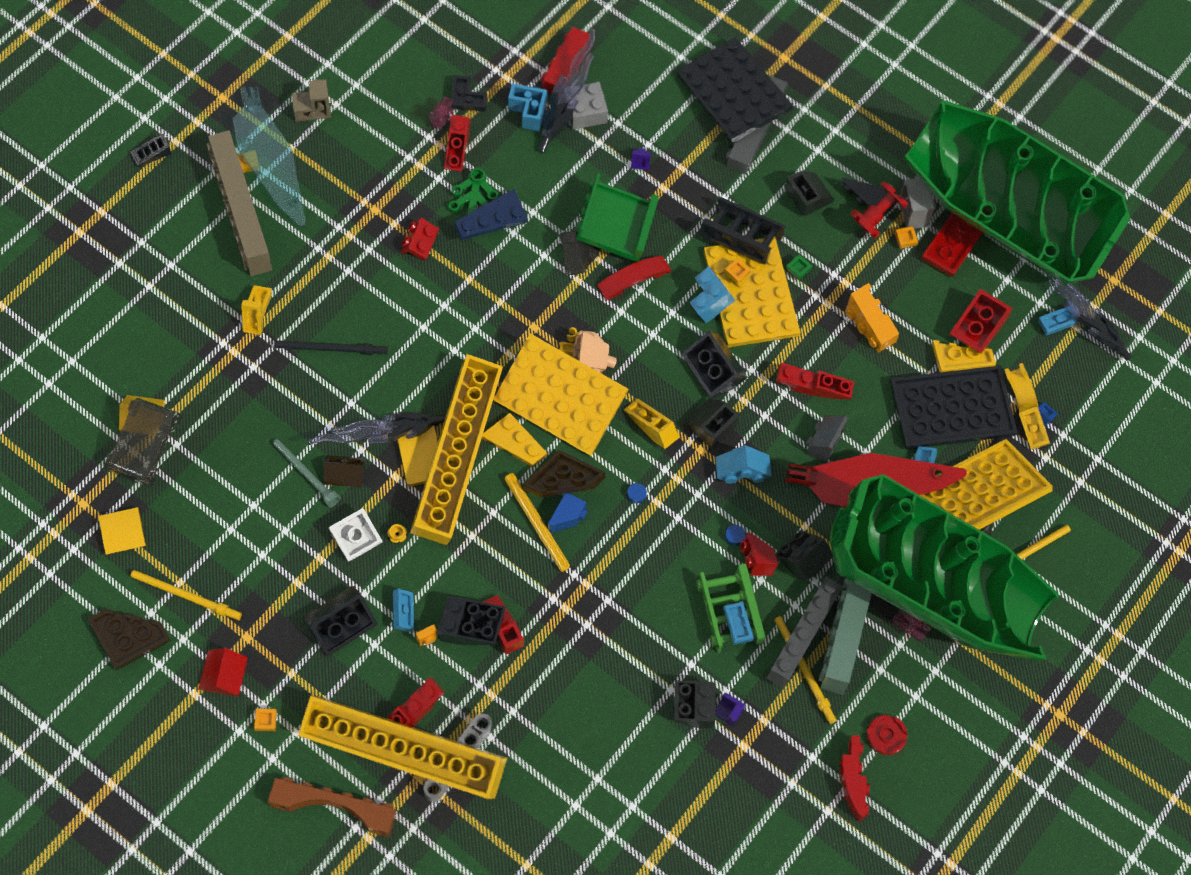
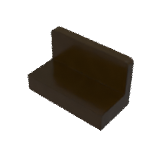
[324,456,365,487]

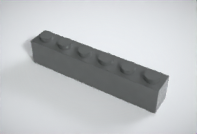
[725,75,788,174]
[766,577,843,688]

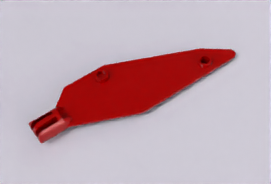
[785,453,967,507]

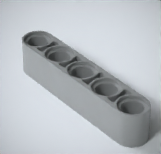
[424,713,492,802]

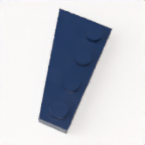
[454,189,528,241]

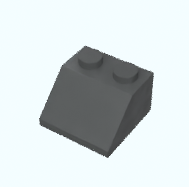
[805,415,848,463]

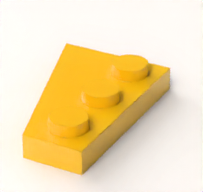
[932,340,996,372]
[481,413,547,467]

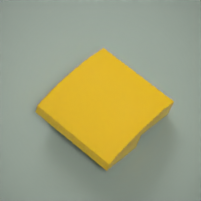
[99,507,146,554]

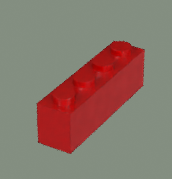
[541,27,592,98]

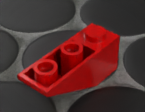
[444,115,471,171]
[483,595,524,655]

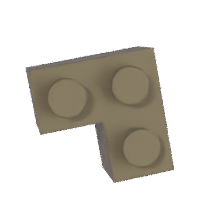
[292,79,331,122]

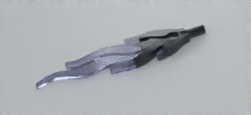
[538,28,595,153]
[1045,272,1132,361]
[308,412,446,445]

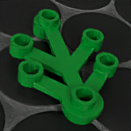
[449,168,498,215]

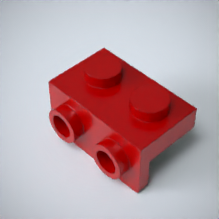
[401,218,439,261]

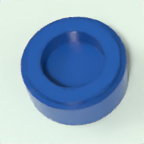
[627,483,647,503]
[725,525,745,545]

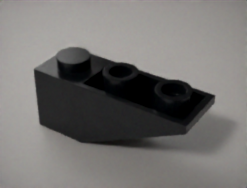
[842,177,897,217]

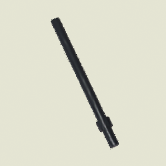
[274,341,388,355]

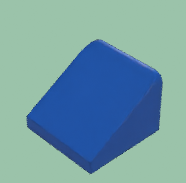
[1038,402,1058,427]

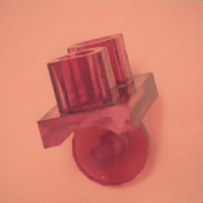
[429,97,454,128]
[892,609,932,642]

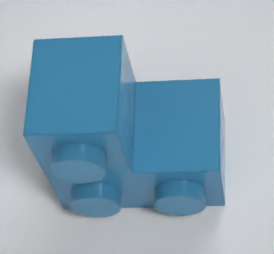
[508,83,547,131]
[690,267,736,323]
[715,445,771,484]

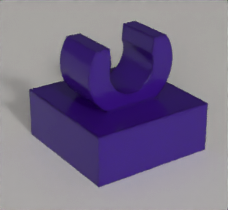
[631,148,651,171]

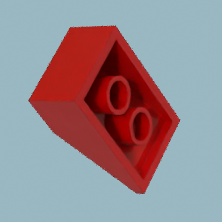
[950,289,1012,354]

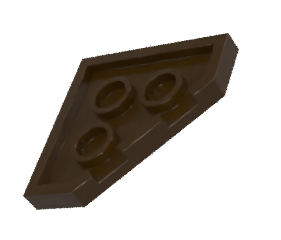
[523,450,606,497]
[88,609,171,671]

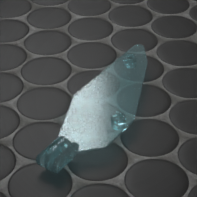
[233,87,306,226]

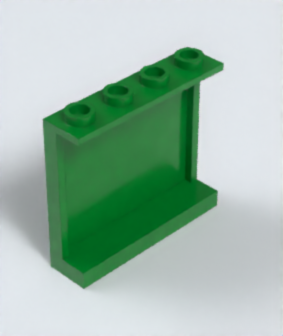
[575,174,659,262]

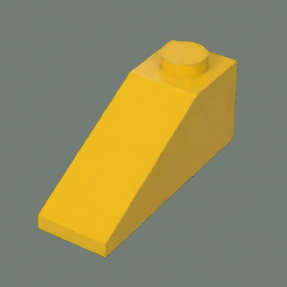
[624,399,679,449]

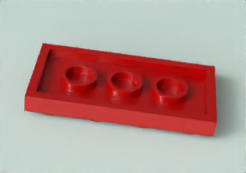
[921,213,983,278]

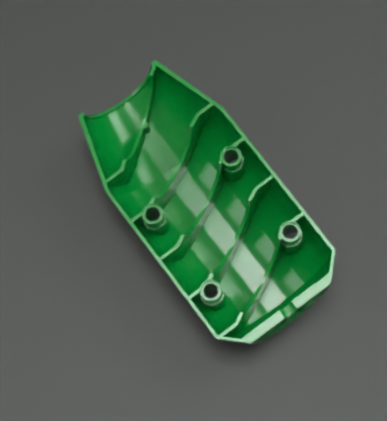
[903,100,1131,285]
[830,474,1059,662]

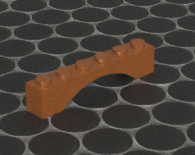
[268,777,397,838]

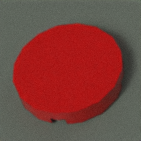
[867,715,907,755]

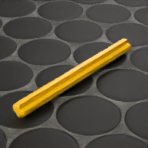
[505,473,570,572]

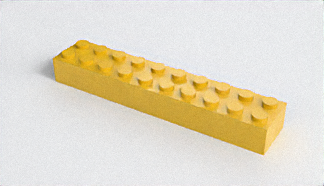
[410,354,503,545]
[298,696,507,799]

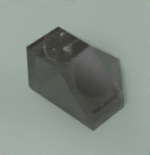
[560,231,599,276]

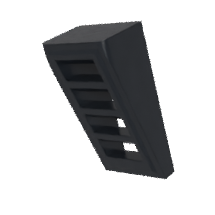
[131,134,172,167]

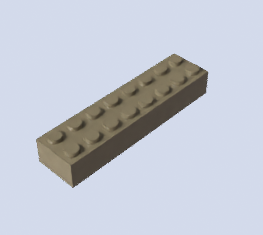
[207,130,272,277]

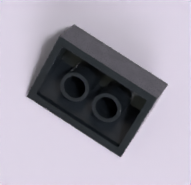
[681,331,748,398]
[302,586,378,657]

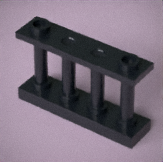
[699,197,786,265]

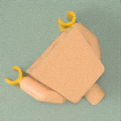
[567,327,617,373]

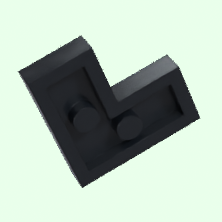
[450,75,487,112]

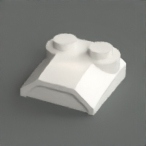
[328,508,383,562]

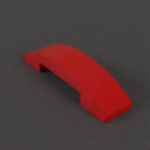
[597,256,671,301]

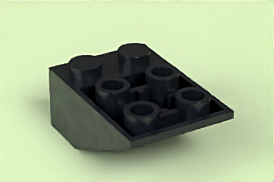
[437,596,506,645]

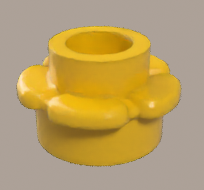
[387,524,407,543]

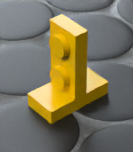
[242,285,272,335]

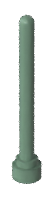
[273,439,341,508]

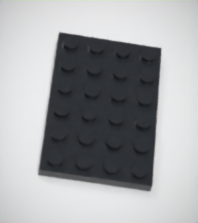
[676,37,793,144]
[890,365,1018,449]

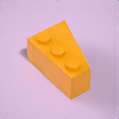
[845,283,899,353]

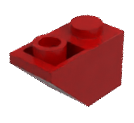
[740,533,778,576]

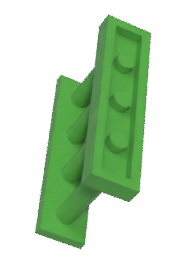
[696,564,765,653]

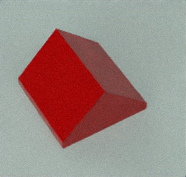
[198,648,248,697]

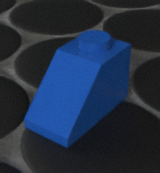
[548,493,588,533]

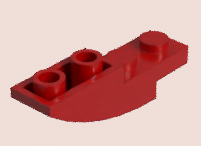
[776,362,854,400]
[386,678,445,727]
[840,735,870,822]

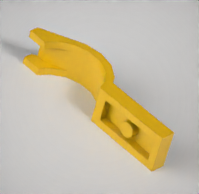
[1005,363,1050,450]

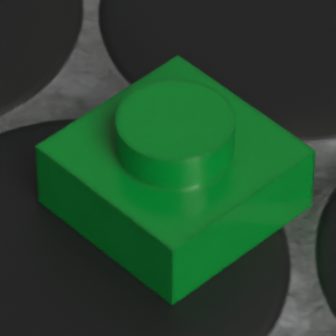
[786,254,812,280]

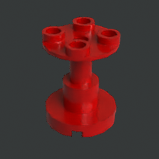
[850,181,908,239]

